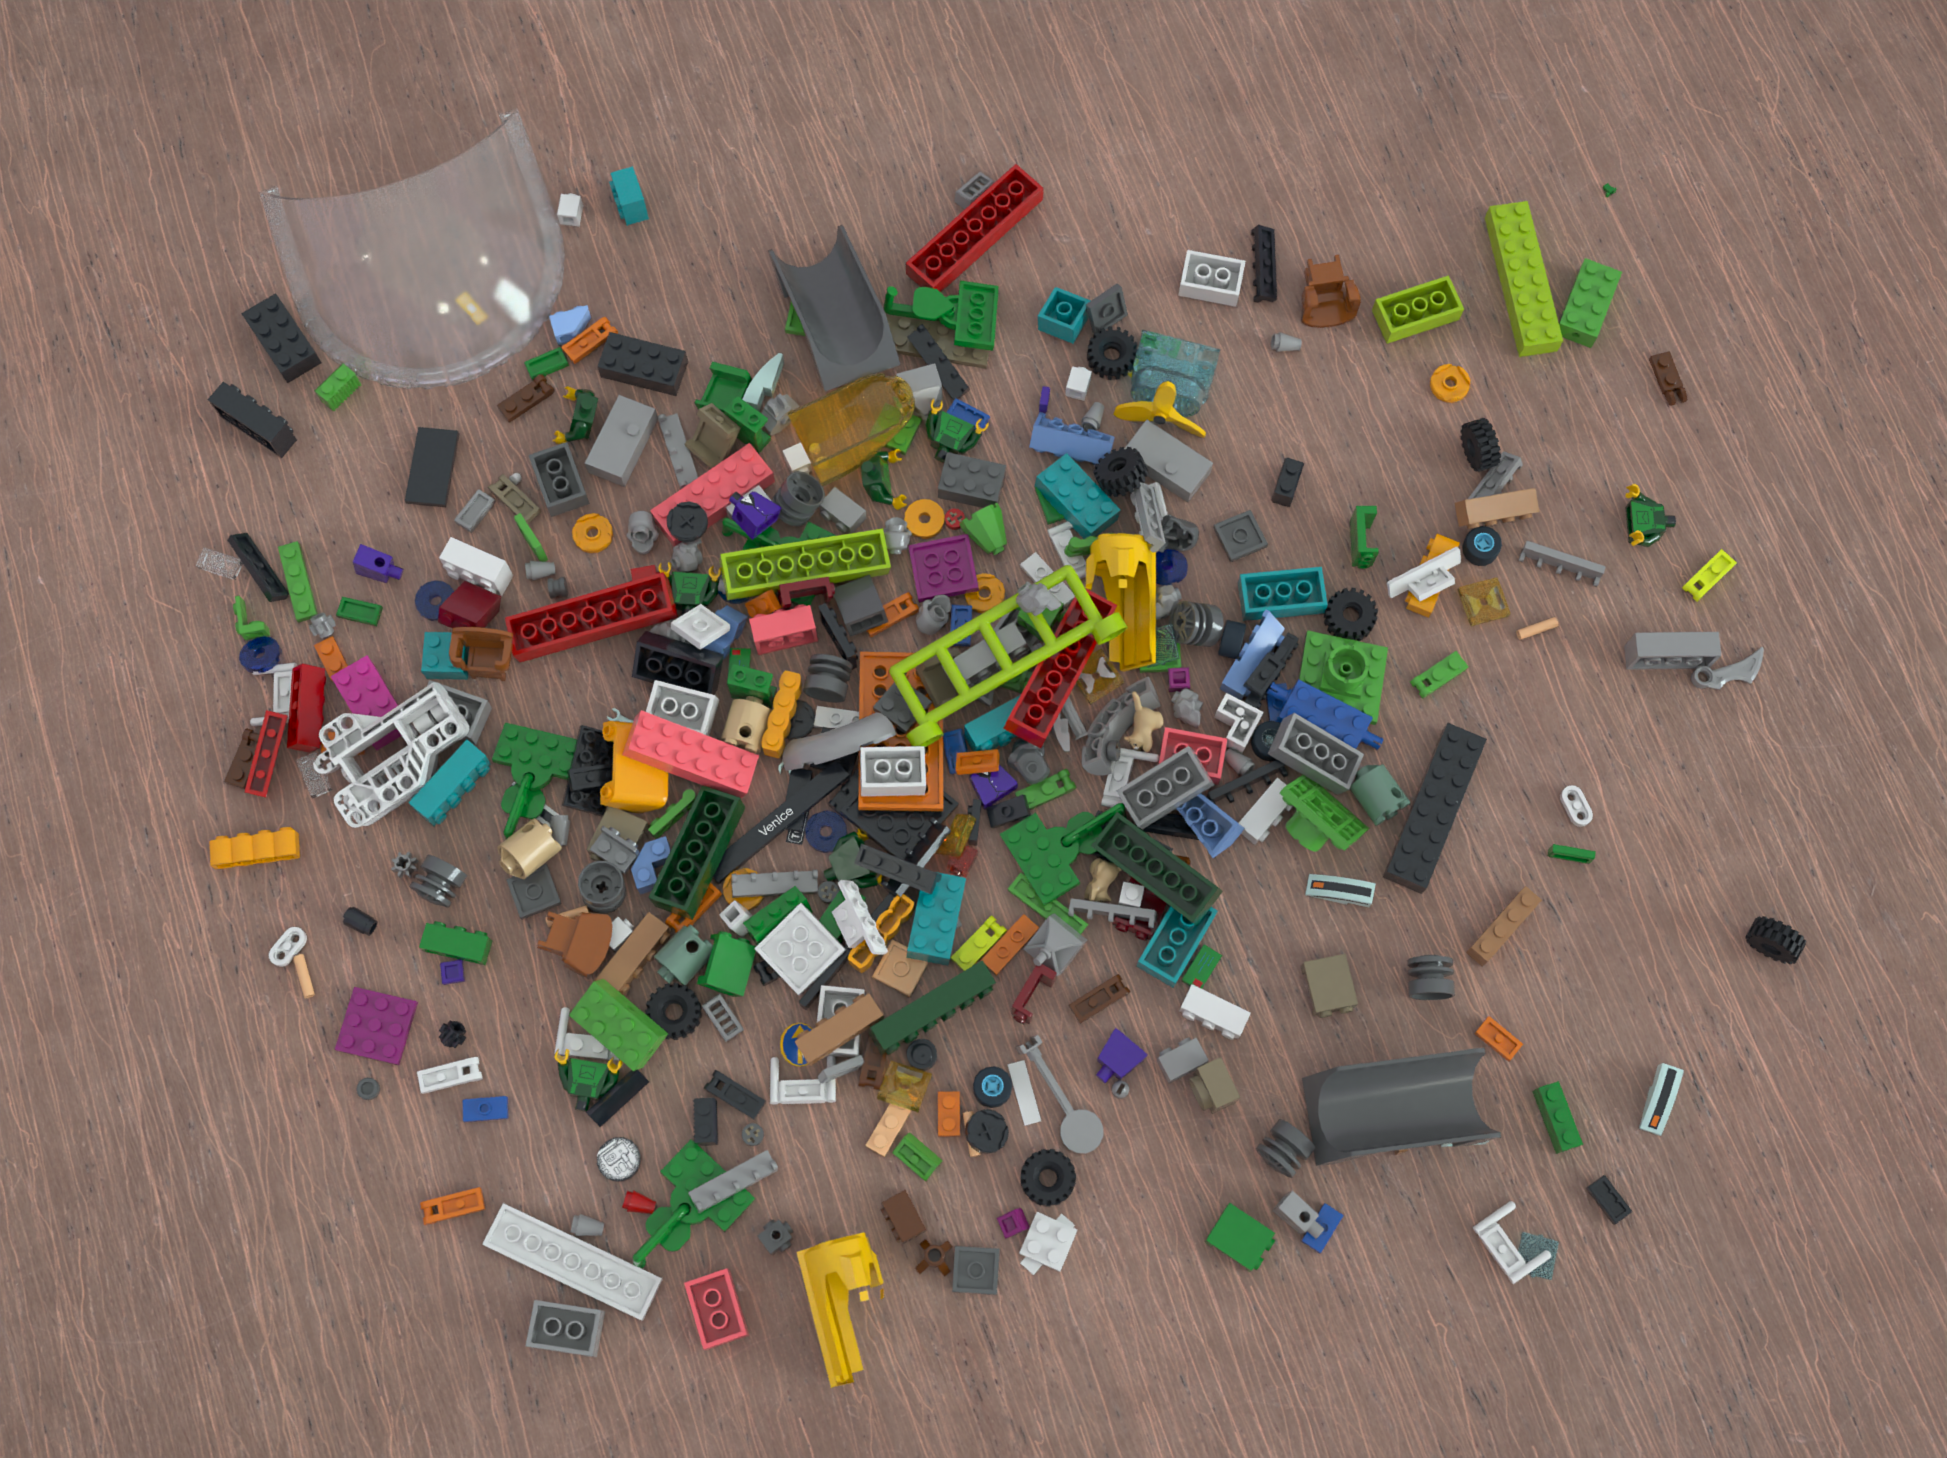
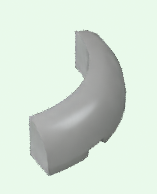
[1082,677,1161,775]
[783,712,897,770]

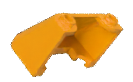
[600,721,668,814]

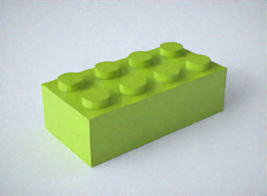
[1372,275,1464,344]

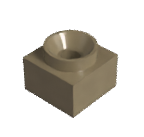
[1189,1057,1240,1114]

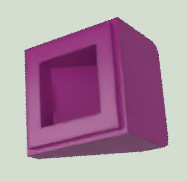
[1168,667,1190,692]
[997,1208,1030,1239]

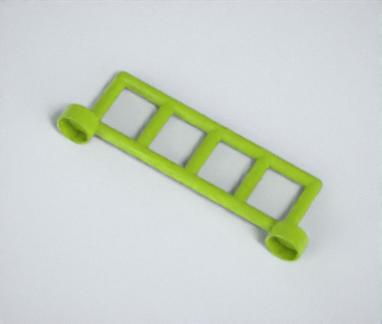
[889,565,1128,748]

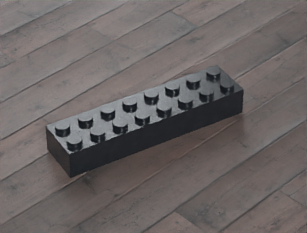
[1383,723,1487,894]

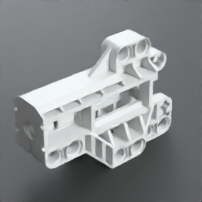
[313,682,469,827]

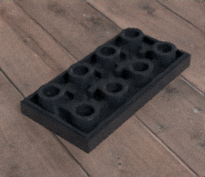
[405,427,460,507]
[562,725,614,817]

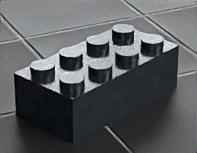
[241,293,322,384]
[597,332,688,396]
[207,382,297,458]
[632,631,724,695]

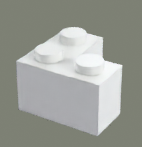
[1214,693,1264,754]

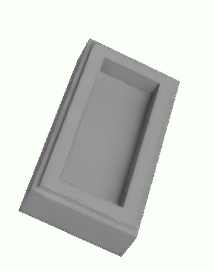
[454,489,496,533]
[818,1055,864,1084]

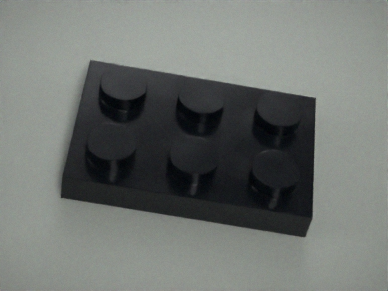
[818,603,858,670]

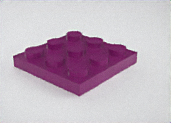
[908,534,979,603]
[335,987,418,1065]

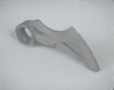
[1691,647,1764,690]

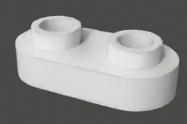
[1560,786,1593,827]
[269,927,307,967]

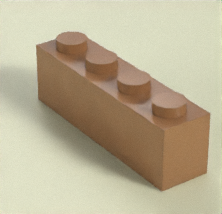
[1455,488,1540,529]
[1466,886,1542,967]
[595,912,671,996]
[795,994,884,1066]

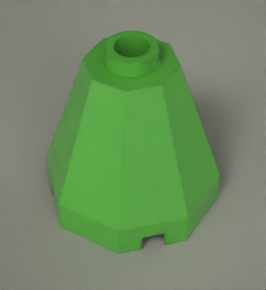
[959,503,1007,556]

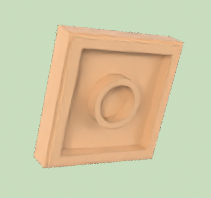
[872,939,929,997]

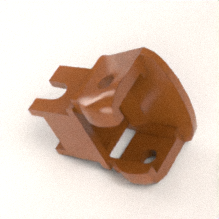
[1301,254,1361,328]
[449,627,513,681]
[537,912,612,977]

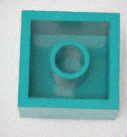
[609,166,649,225]
[1038,287,1091,344]
[421,632,470,680]

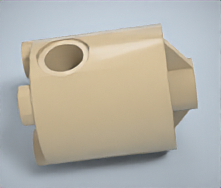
[721,696,771,754]
[497,818,562,879]

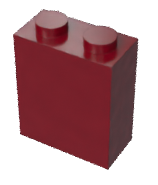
[438,581,501,629]

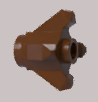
[915,1239,953,1277]

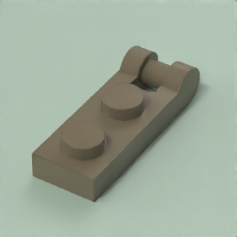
[488,474,541,524]

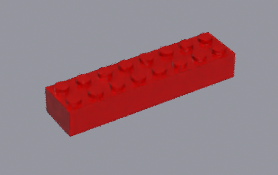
[905,164,1044,292]
[505,572,678,663]
[1003,588,1117,749]

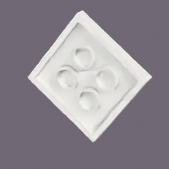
[754,903,846,995]

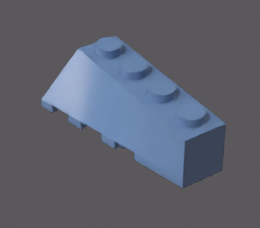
[1029,412,1115,465]
[1220,610,1285,701]
[1176,793,1245,858]

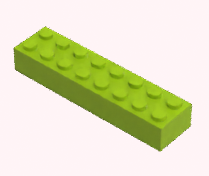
[1485,201,1563,357]
[719,529,891,600]

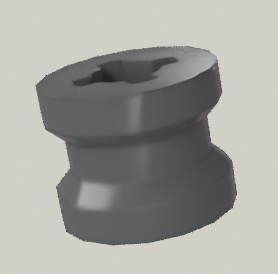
[548,577,568,598]

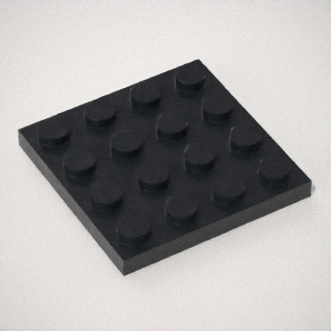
[840,788,959,860]

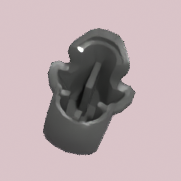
[1159,514,1199,554]
[1007,738,1050,785]

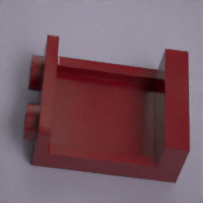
[777,576,835,610]
[1112,877,1167,941]
[1011,964,1057,1024]

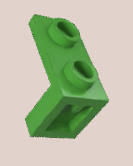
[233,596,270,640]
[1000,668,1033,694]

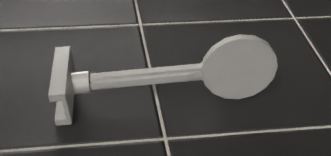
[1015,1035,1103,1153]

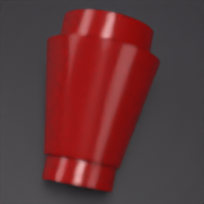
[622,1190,656,1214]

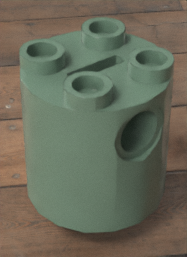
[1350,764,1411,826]
[654,924,713,986]

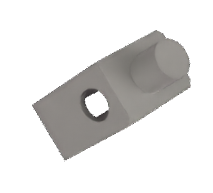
[1272,1191,1324,1239]

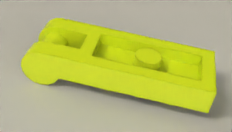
[1682,549,1737,602]
[951,916,1007,971]

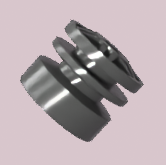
[772,471,825,526]
[1169,601,1224,647]
[803,654,853,703]
[409,854,467,908]
[578,861,626,914]
[1407,955,1455,1000]
[1256,1119,1315,1178]

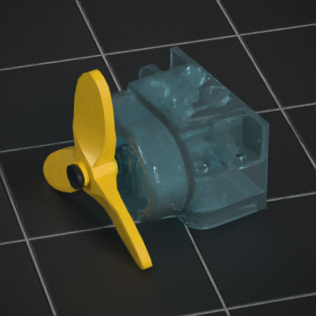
[1114,330,1221,438]

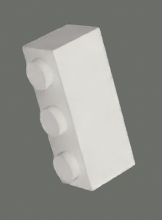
[1239,778,1293,845]
[1179,985,1251,1040]

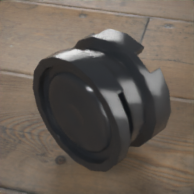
[907,1039,937,1071]

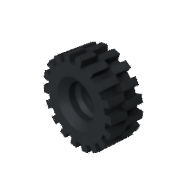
[1087,326,1138,380]
[1460,418,1501,472]
[1093,447,1148,497]
[1323,588,1378,641]
[1745,916,1806,964]
[645,983,702,1040]
[1020,1149,1076,1207]

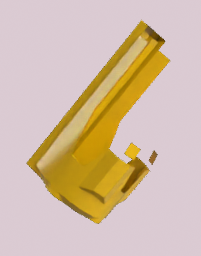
[1085,533,1156,672]
[797,1232,884,1388]

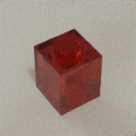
[947,841,978,877]

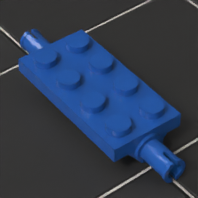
[1266,679,1383,750]

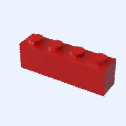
[287,663,326,753]
[244,710,288,798]

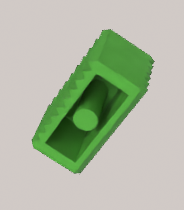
[315,364,361,411]

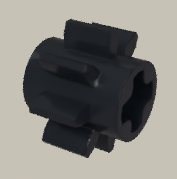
[439,1020,467,1048]

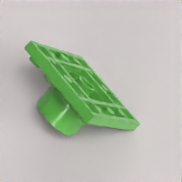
[1299,630,1388,725]
[1279,775,1370,852]

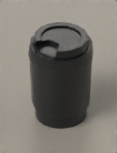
[343,907,378,936]

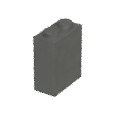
[833,575,888,637]

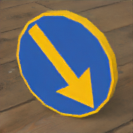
[780,1023,813,1067]

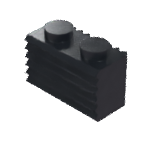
[1271,458,1304,507]
[693,1098,718,1146]

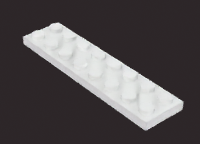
[482,1203,663,1321]

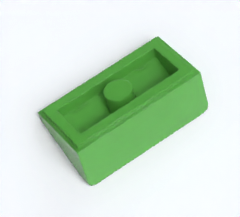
[892,1133,942,1181]

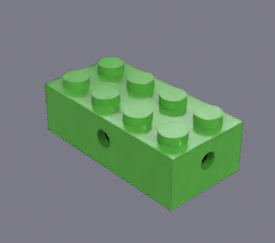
[1559,258,1622,348]
[569,979,668,1071]

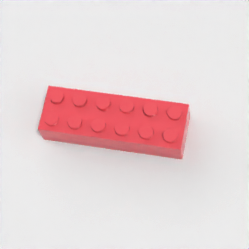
[650,443,775,547]
[622,710,759,799]

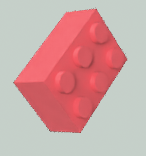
[749,604,818,655]
[1158,727,1227,785]
[684,1268,749,1350]

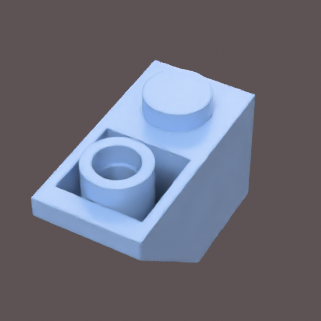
[549,305,591,345]

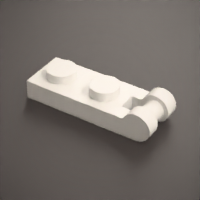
[417,1057,483,1094]

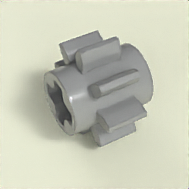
[309,612,336,638]
[391,852,418,878]

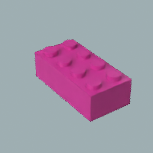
[330,655,402,751]

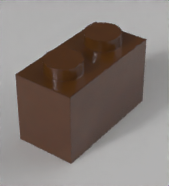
[880,1190,927,1244]

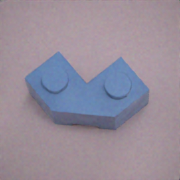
[703,605,748,660]
[631,836,671,895]

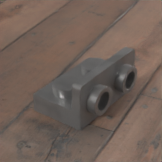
[590,826,640,874]

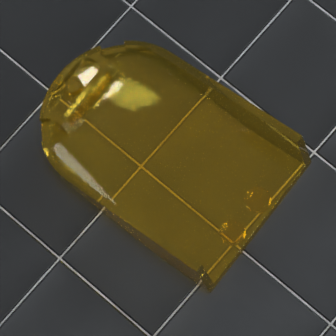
[787,373,915,487]

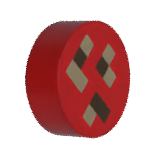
[945,508,965,530]

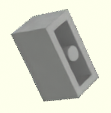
[819,487,866,534]
[1156,1037,1209,1084]

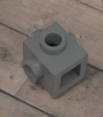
[758,1219,794,1255]

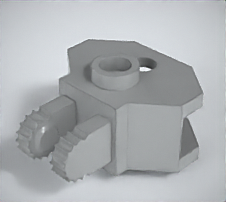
[761,394,801,436]

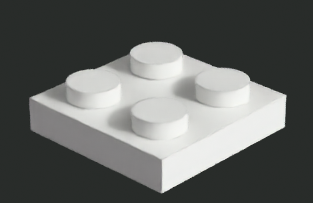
[671,604,730,649]
[1019,1212,1077,1272]

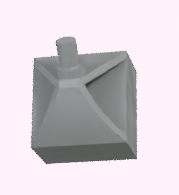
[896,363,942,425]
[1024,913,1088,976]

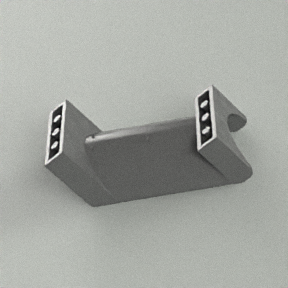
[768,225,901,391]
[1302,1048,1501,1166]

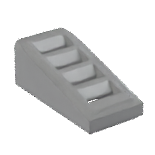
[954,172,995,209]
[701,994,744,1042]

